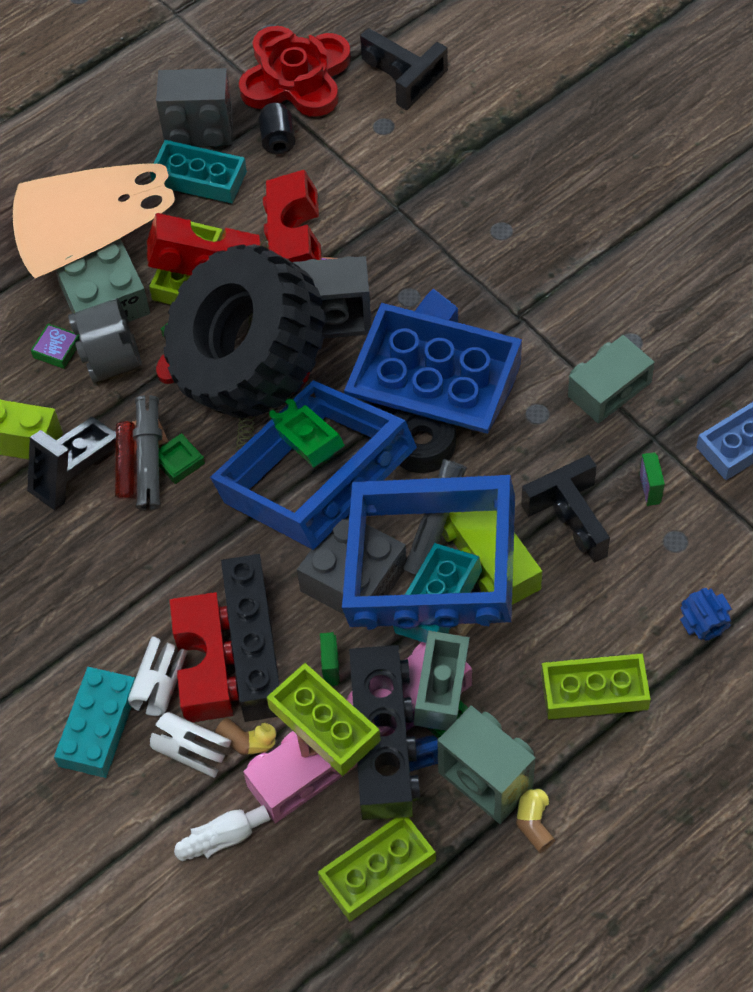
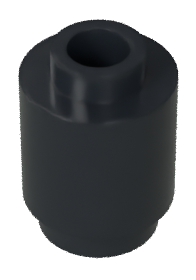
[258,103,296,154]

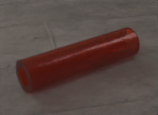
[115,421,135,499]

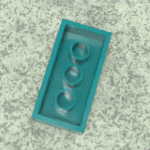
[150,140,247,204]
[393,543,482,643]
[54,666,135,778]

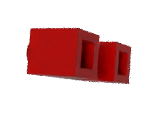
[263,169,322,262]
[147,213,260,276]
[169,592,239,722]

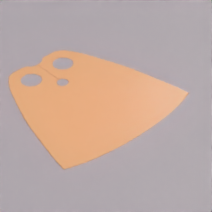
[13,163,175,278]

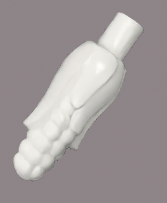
[174,805,270,861]

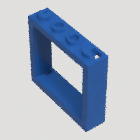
[210,380,417,550]
[342,475,515,630]

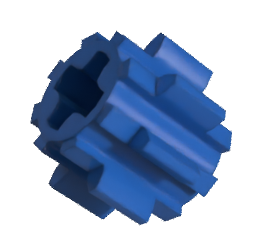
[680,588,732,641]

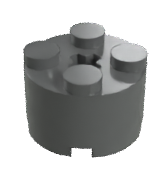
[68,298,142,383]

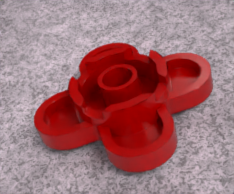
[239,26,351,117]

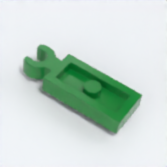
[269,399,345,468]

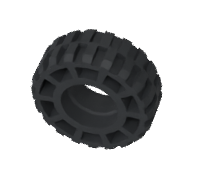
[163,244,325,418]

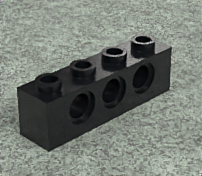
[221,554,280,722]
[349,645,420,820]

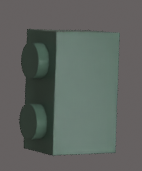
[568,335,655,424]
[413,630,470,731]

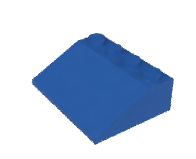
[344,303,522,434]

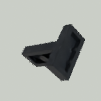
[360,28,448,110]
[27,417,119,510]
[521,454,610,563]

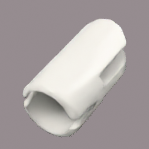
[128,637,188,716]
[150,712,231,778]

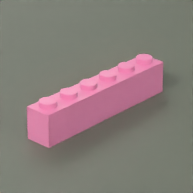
[243,642,472,824]

